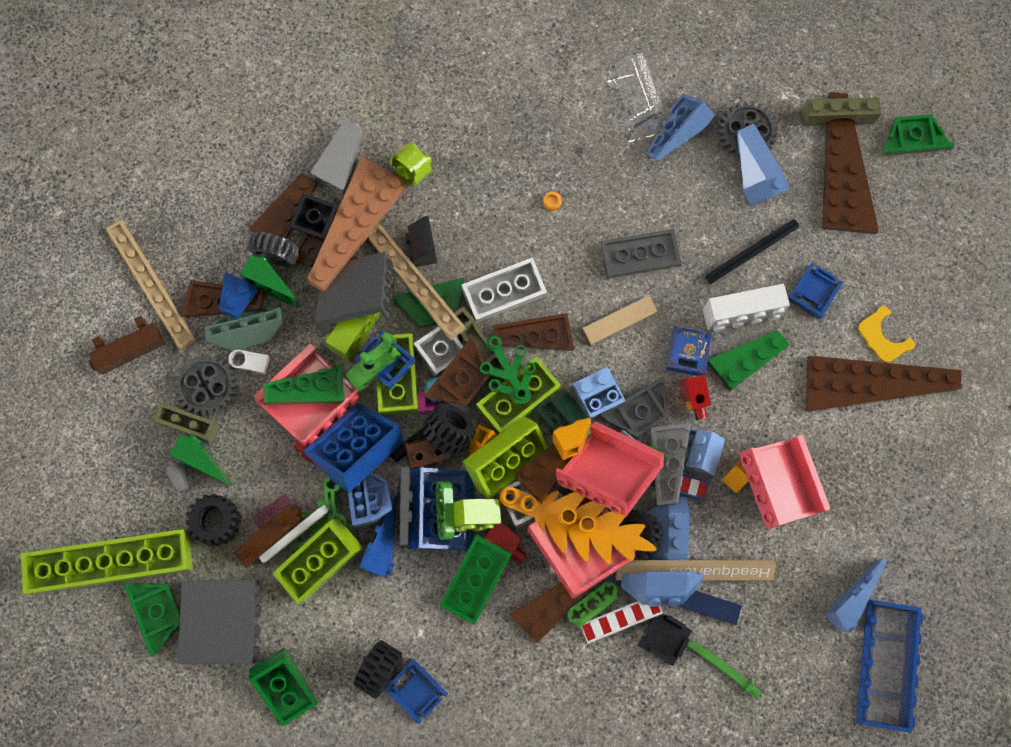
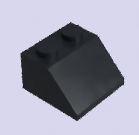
[289,193,339,240]
[405,215,437,267]

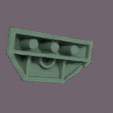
[205,306,283,351]

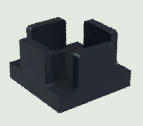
[637,613,692,666]

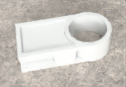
[228,350,270,375]

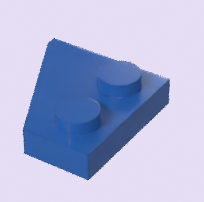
[220,272,258,319]

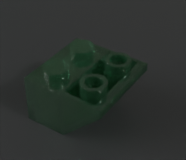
[535,388,589,434]

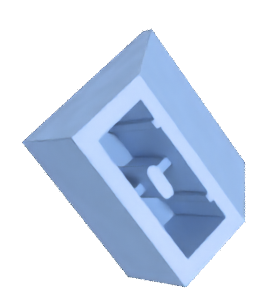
[572,367,625,418]
[684,429,725,476]

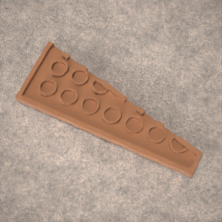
[308,156,408,292]

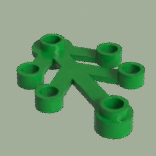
[480,336,536,404]

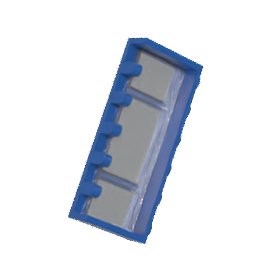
[856,600,923,733]

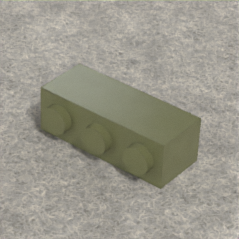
[153,402,220,444]

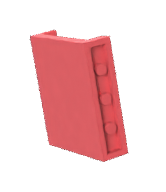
[254,344,360,448]
[556,421,664,517]
[739,435,831,529]
[528,497,636,599]

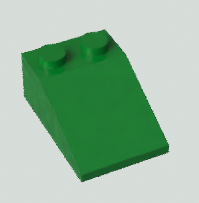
[240,255,300,309]
[169,433,232,486]
[249,647,318,727]

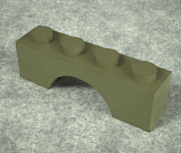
[801,97,881,126]
[454,307,511,380]

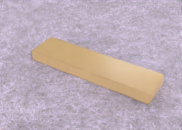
[582,296,658,346]

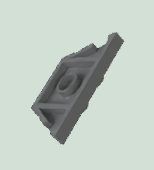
[600,377,669,439]
[396,467,412,545]

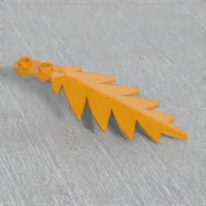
[500,487,657,565]

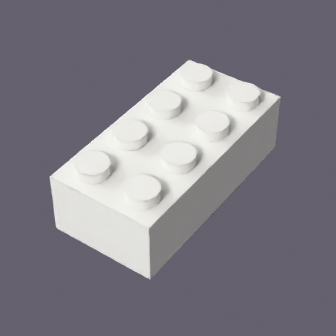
[461,257,547,323]
[702,284,790,332]

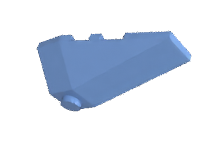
[646,94,715,160]
[736,124,790,206]
[824,558,887,632]

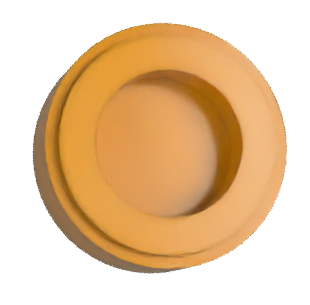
[543,191,562,211]

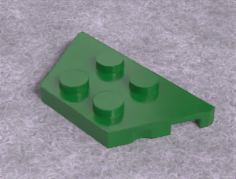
[883,114,955,155]
[394,278,464,329]
[123,583,180,657]

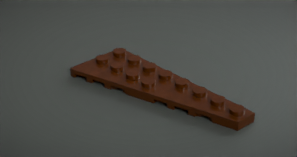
[822,92,879,234]
[805,356,961,412]

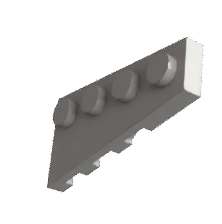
[651,423,691,506]

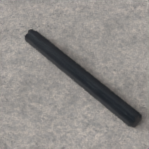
[705,219,799,284]

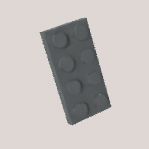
[600,229,682,278]

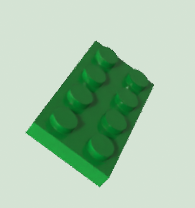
[439,534,512,625]

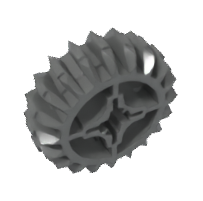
[247,232,299,267]

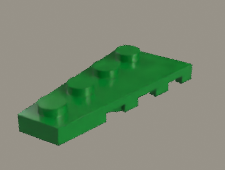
[707,330,790,391]
[264,364,344,405]

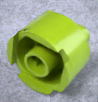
[389,142,432,187]

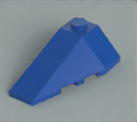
[359,494,397,578]

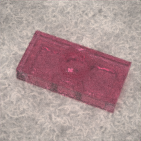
[252,494,294,529]

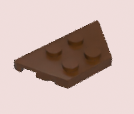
[424,337,490,406]

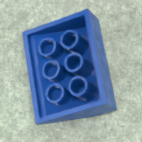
[303,402,404,492]
[409,467,473,550]

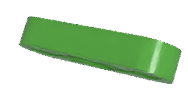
[436,481,455,540]
[567,582,619,627]

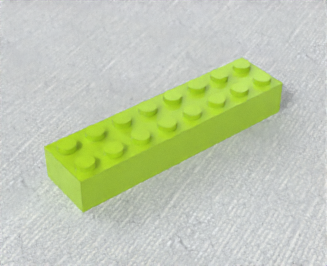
[21,529,193,595]

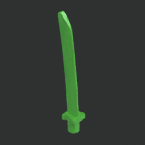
[687,642,761,699]

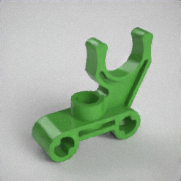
[346,332,401,391]
[292,476,350,550]

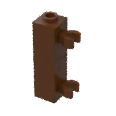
[89,316,166,375]
[233,503,304,568]

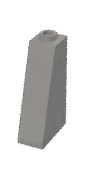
[310,119,363,196]

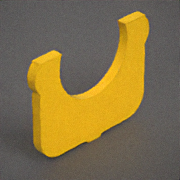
[858,306,916,363]

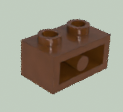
[403,438,449,469]

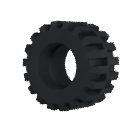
[422,403,476,455]
[185,494,241,546]
[619,509,664,560]
[354,640,403,699]

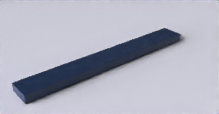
[602,572,742,625]

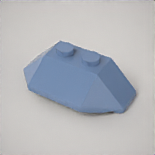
[348,473,392,527]
[648,496,689,560]
[620,571,703,607]

